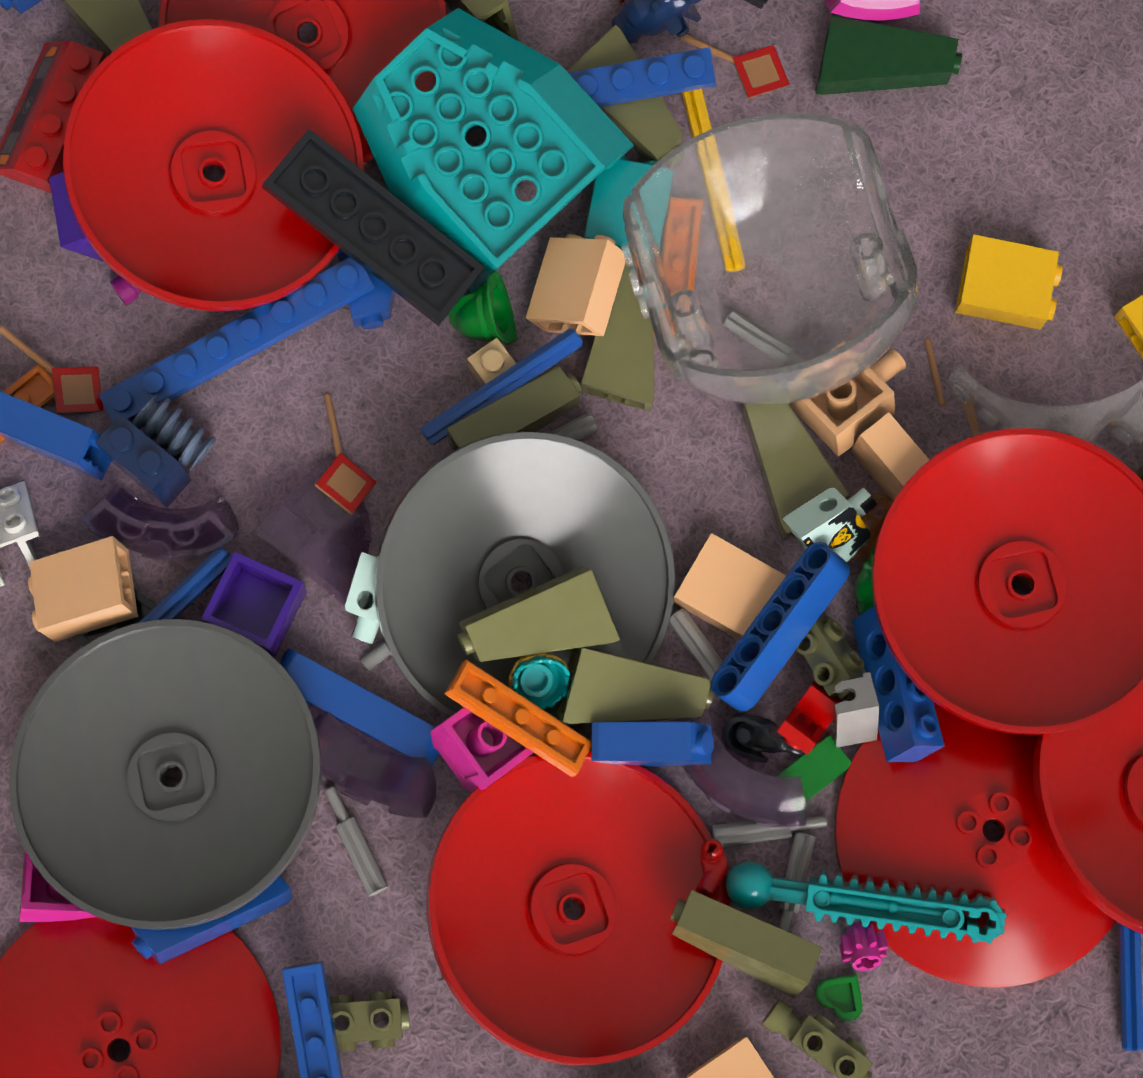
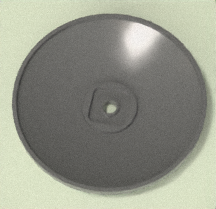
[374,431,675,728]
[9,619,322,930]

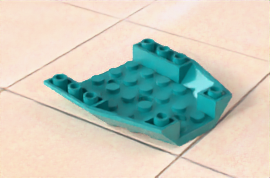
[352,8,634,293]

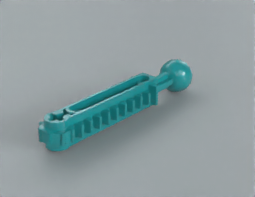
[725,861,1007,944]

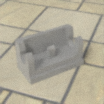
[834,672,879,748]

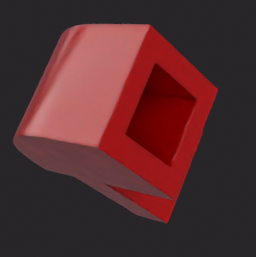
[777,676,841,755]

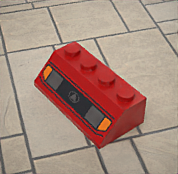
[0,40,106,193]

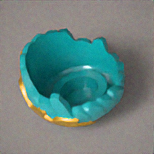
[509,653,570,709]

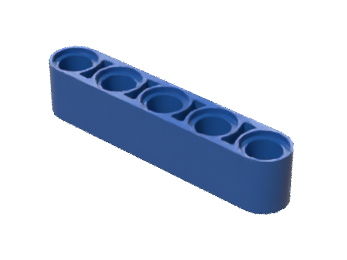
[711,542,850,712]
[280,648,440,769]

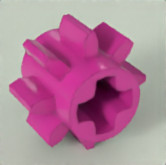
[839,922,888,971]

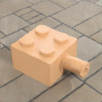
[788,344,906,457]

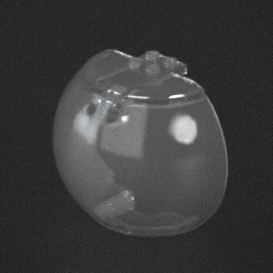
[621,113,919,405]

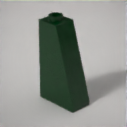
[816,15,962,95]

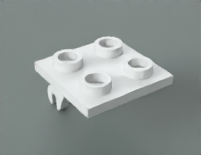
[0,481,39,587]

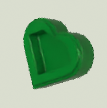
[815,974,863,1021]

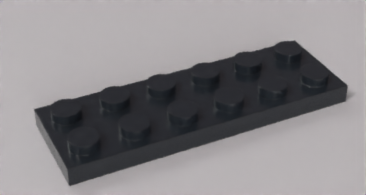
[262,129,485,326]

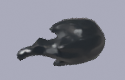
[722,713,805,763]

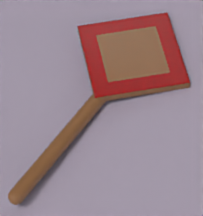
[674,34,790,99]
[0,325,104,414]
[314,393,377,515]

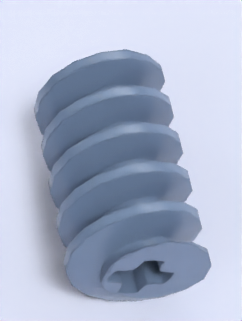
[132,395,216,473]

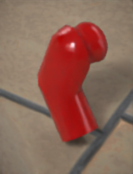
[695,839,728,899]

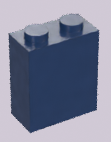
[95,414,192,508]

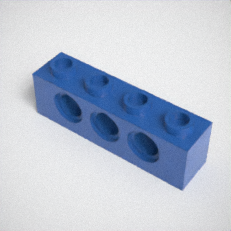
[852,605,944,762]

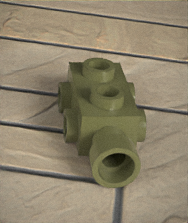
[796,617,867,702]
[291,991,410,1051]
[762,999,873,1078]

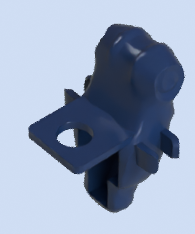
[612,0,702,44]

